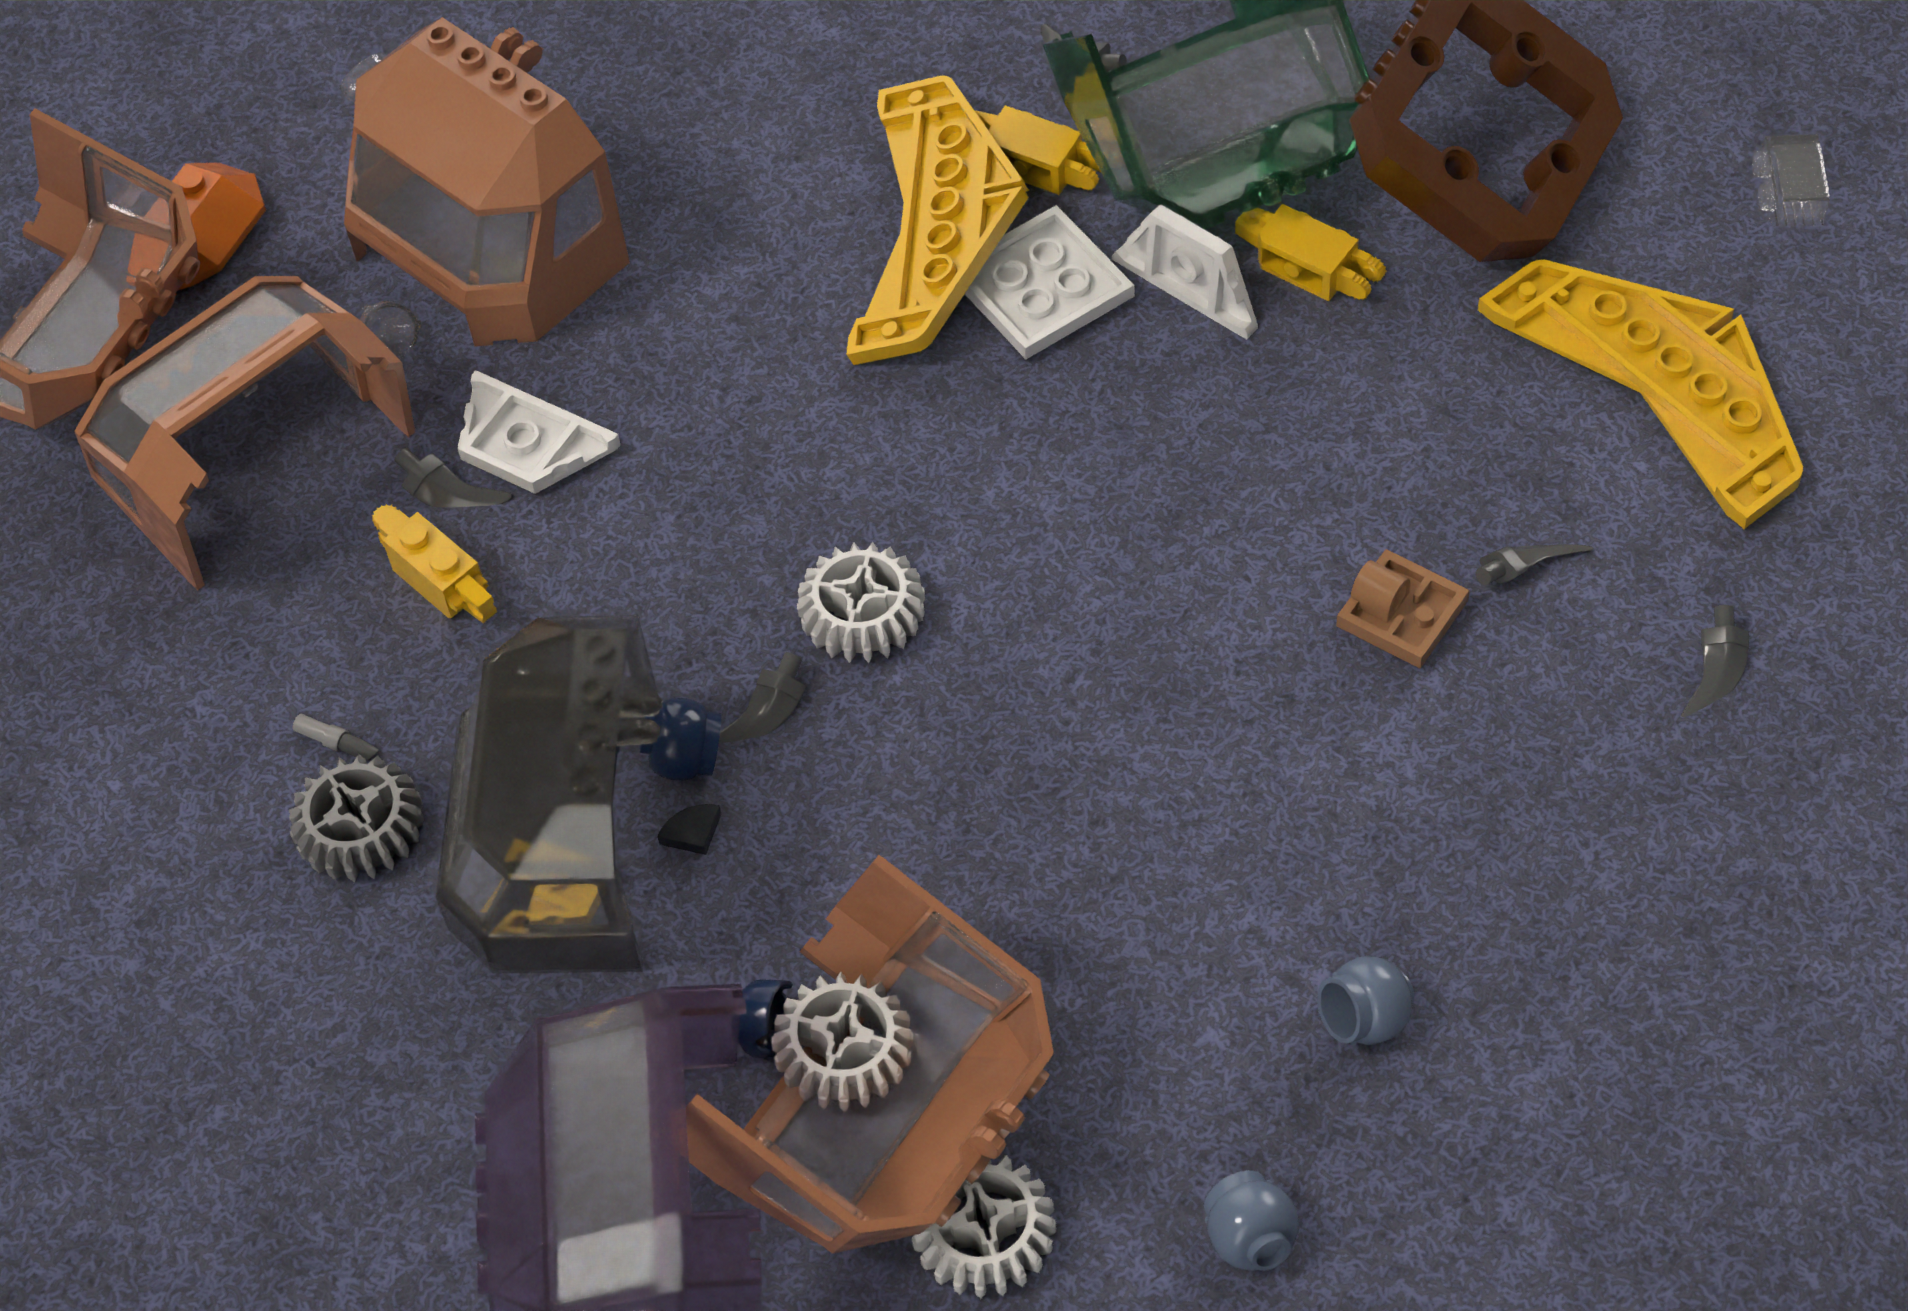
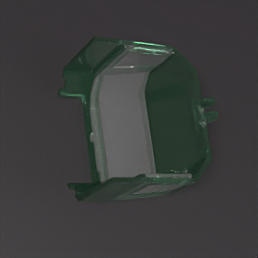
[1043,0,1370,229]

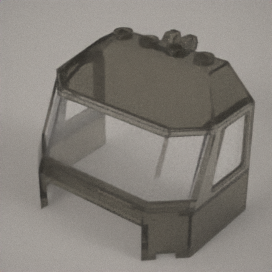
[435,615,663,974]

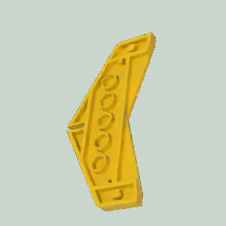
[846,76,1029,365]
[1478,260,1803,529]

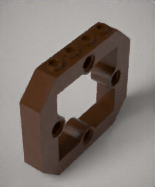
[1349,0,1623,262]

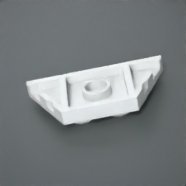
[1112,205,1258,340]
[458,370,621,494]

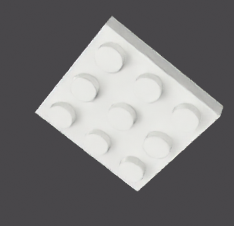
[965,205,1135,359]

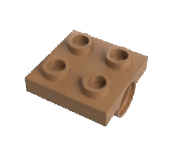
[1336,549,1470,669]

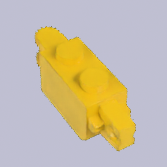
[974,105,1112,195]
[1235,204,1387,301]
[372,504,497,623]

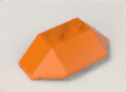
[127,163,266,295]

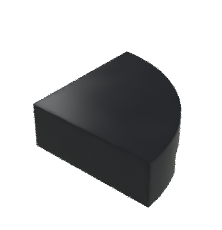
[657,804,721,855]

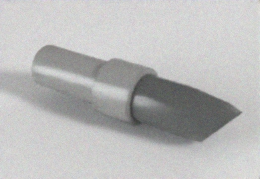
[293,713,379,760]

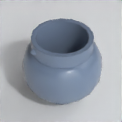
[1317,956,1414,1046]
[1203,1170,1300,1271]

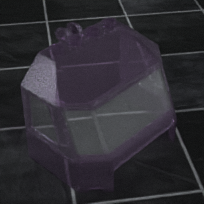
[475,984,762,1311]

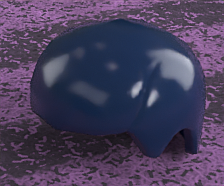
[730,980,793,1058]

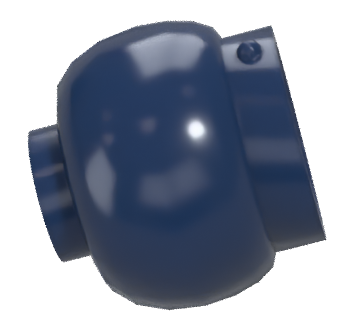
[639,698,721,781]

